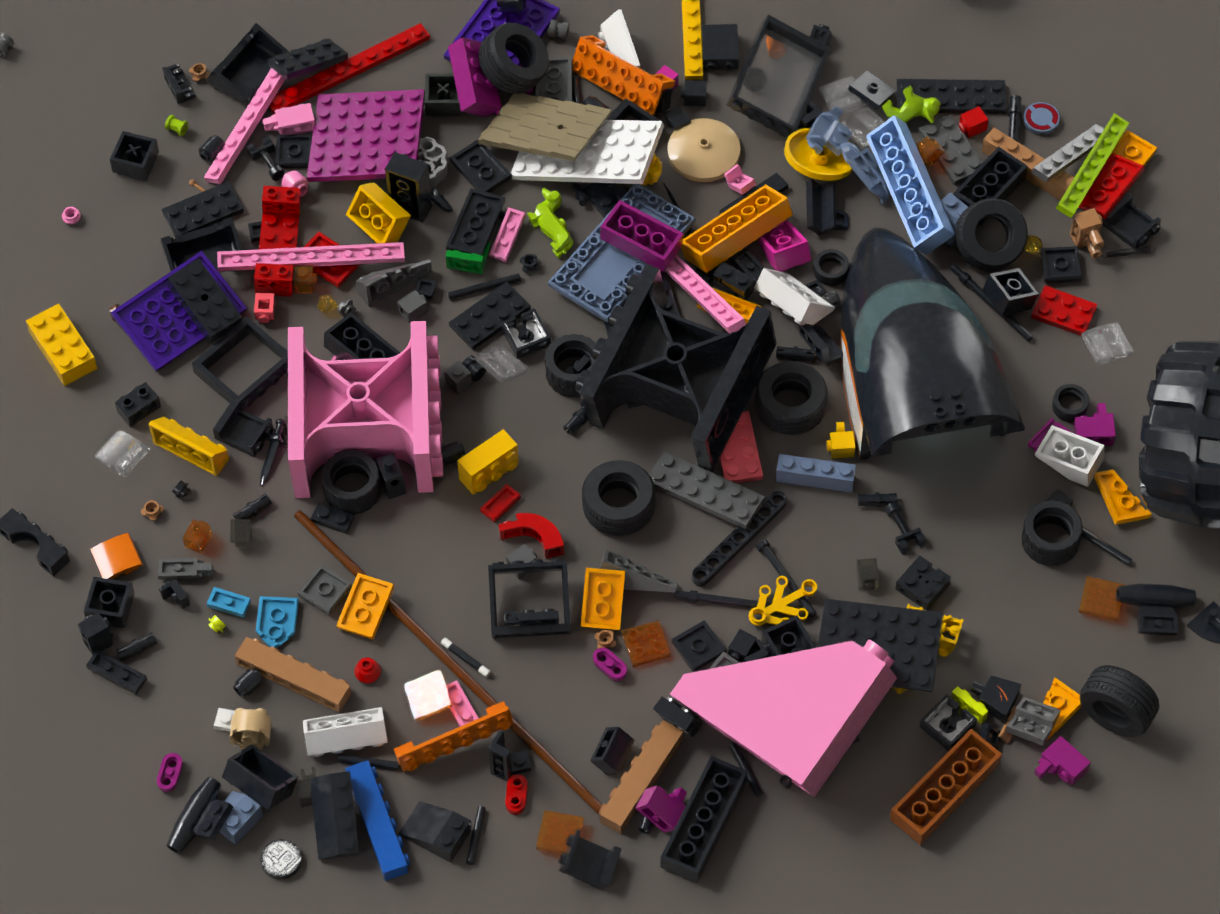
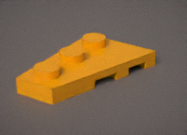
[1094,469,1152,525]
[1043,677,1082,742]

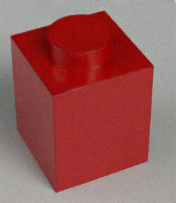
[958,106,989,138]

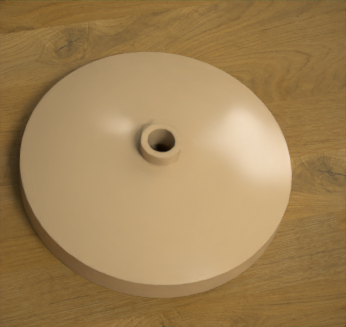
[668,118,740,182]

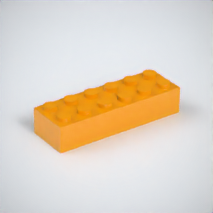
[681,185,793,273]

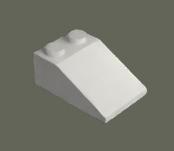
[1035,425,1105,487]

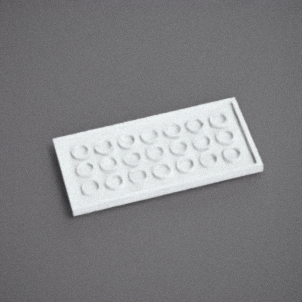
[511,120,664,184]

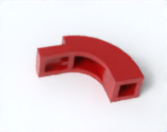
[498,513,564,559]

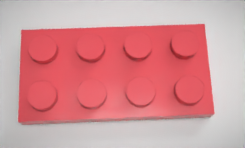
[720,411,763,484]

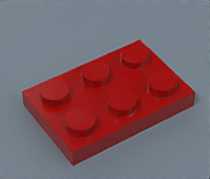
[304,231,361,288]
[1031,285,1097,337]

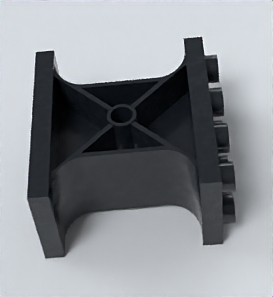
[575,264,777,472]

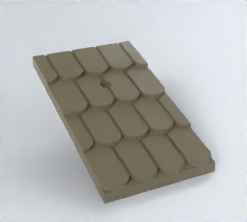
[478,93,612,161]

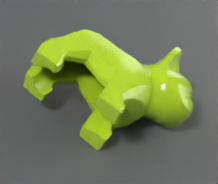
[882,85,941,124]

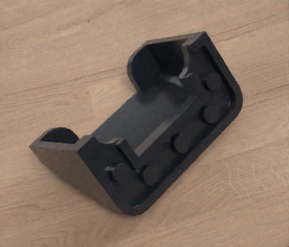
[205,23,289,103]
[160,217,242,272]

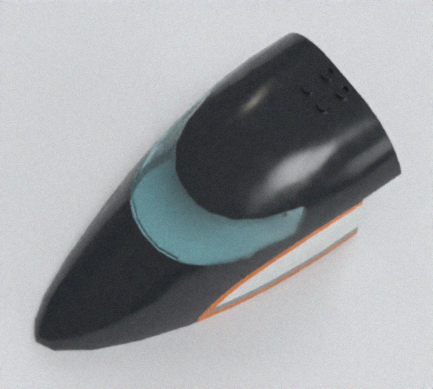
[840,227,1025,460]

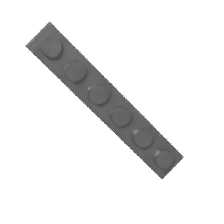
[1032,124,1104,183]

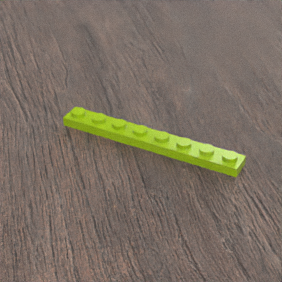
[1056,113,1129,218]

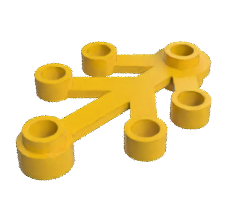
[749,576,817,626]

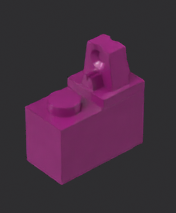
[1073,403,1115,446]
[1034,736,1091,786]
[636,786,687,833]

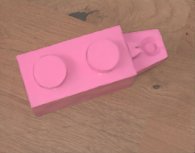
[263,103,315,135]

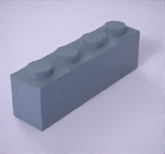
[776,454,856,493]

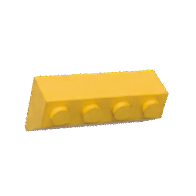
[148,417,229,477]

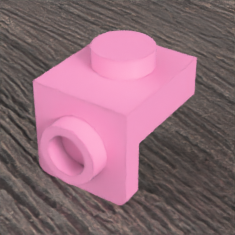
[724,165,756,195]

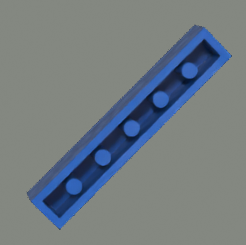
[345,760,410,881]

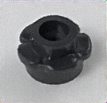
[172,480,190,498]

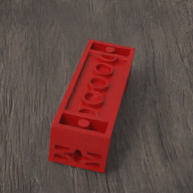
[254,186,301,297]

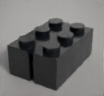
[222,744,299,810]

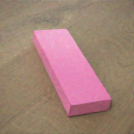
[489,207,526,263]
[439,680,479,727]

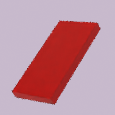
[1078,153,1144,219]

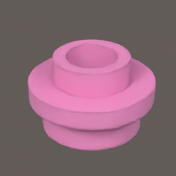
[62,207,81,224]

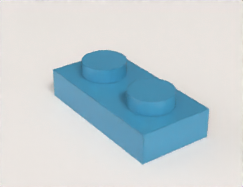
[207,587,251,618]

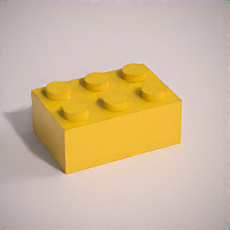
[346,183,411,244]
[457,429,519,495]

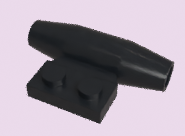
[1116,583,1196,635]
[166,777,234,854]

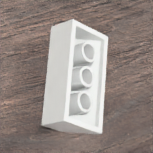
[598,9,640,68]
[754,268,835,325]
[303,707,388,757]

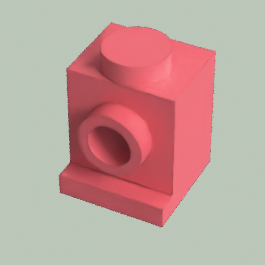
[254,293,276,323]

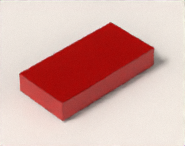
[480,484,521,523]

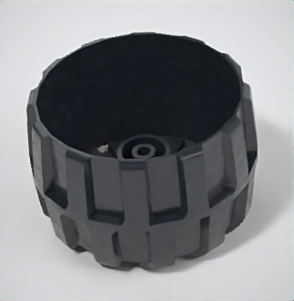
[1139,341,1220,529]

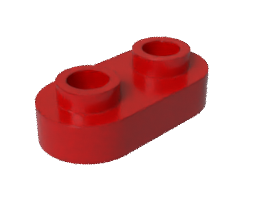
[505,775,528,815]

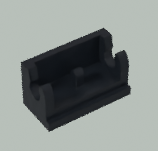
[162,64,196,104]

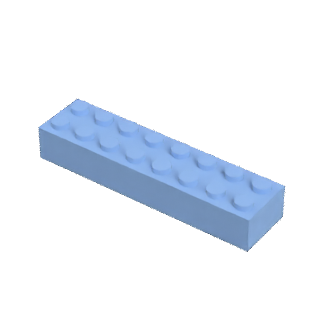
[866,115,955,255]

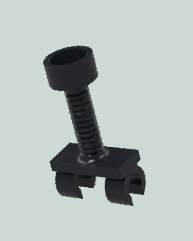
[246,136,285,181]
[884,502,926,554]

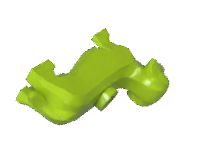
[527,188,573,259]

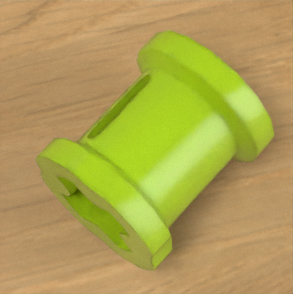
[165,115,189,136]

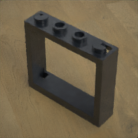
[192,316,288,410]
[488,558,571,639]

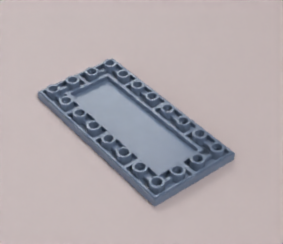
[548,184,696,323]

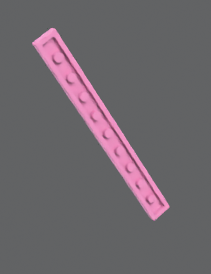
[217,242,405,271]
[665,255,746,334]

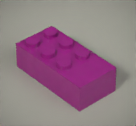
[448,37,501,117]
[600,200,684,272]

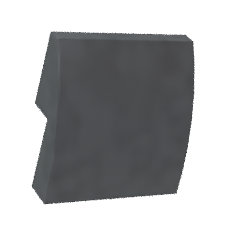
[1006,696,1060,746]

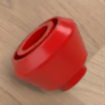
[354,657,381,683]

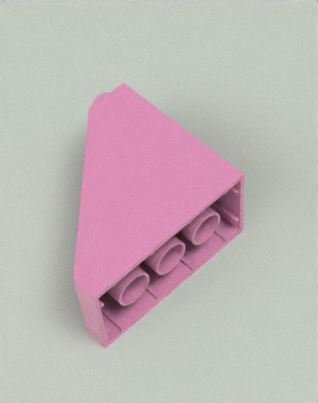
[670,640,897,797]

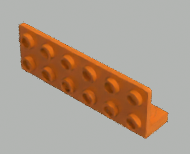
[572,35,675,115]
[393,701,514,772]

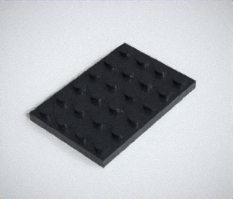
[818,599,944,692]

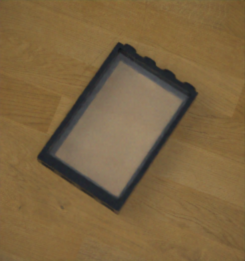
[726,14,831,138]

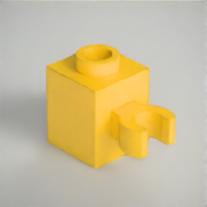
[826,422,855,459]

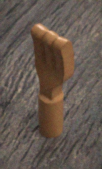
[998,706,1017,744]

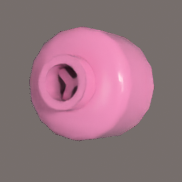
[281,171,309,197]

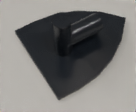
[1186,601,1220,643]

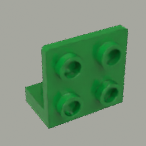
[445,242,490,274]

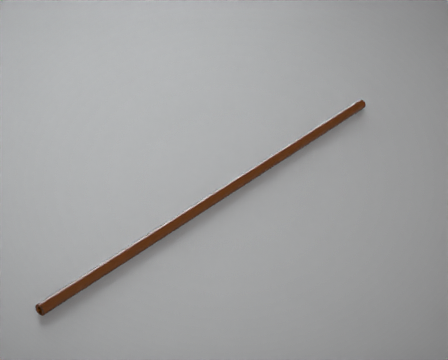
[294,510,602,814]

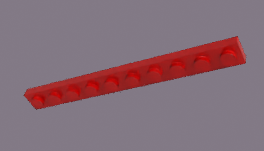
[268,23,430,115]

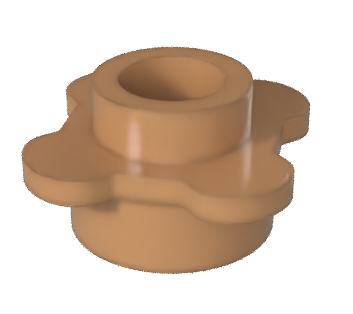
[189,63,210,82]
[141,500,164,521]
[595,630,616,648]

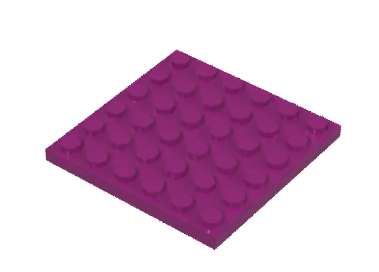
[307,89,425,182]

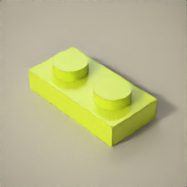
[951,686,988,724]

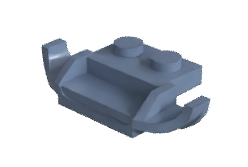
[805,106,852,156]
[836,142,890,204]

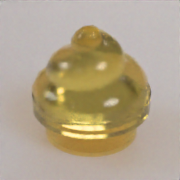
[1025,235,1042,254]
[318,294,338,313]

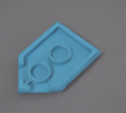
[255,596,299,648]

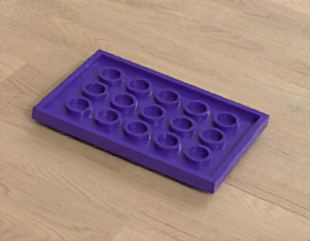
[444,0,560,66]
[111,251,247,372]

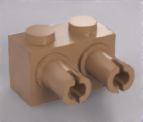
[1070,208,1104,259]

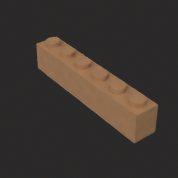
[982,128,1074,201]
[234,637,351,713]
[599,720,684,834]

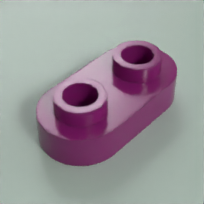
[593,648,627,681]
[156,753,183,793]

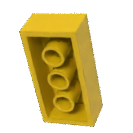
[26,304,97,386]

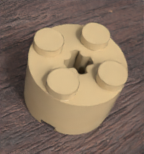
[229,708,272,750]

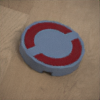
[1023,102,1060,135]

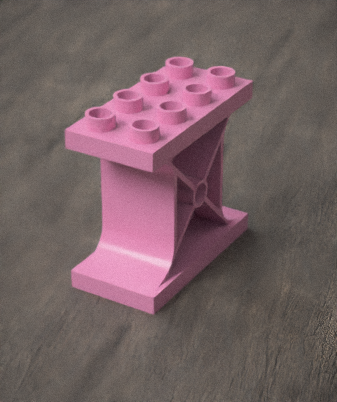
[288,321,443,499]

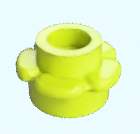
[209,615,226,633]

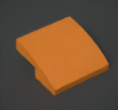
[90,533,143,580]

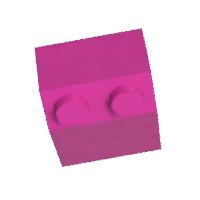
[757,219,811,272]

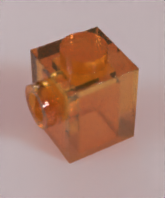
[916,136,946,167]
[293,265,317,294]
[183,519,212,554]

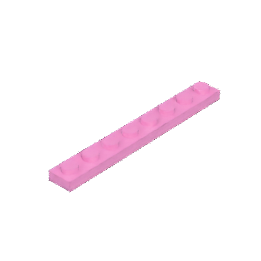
[204,68,285,184]

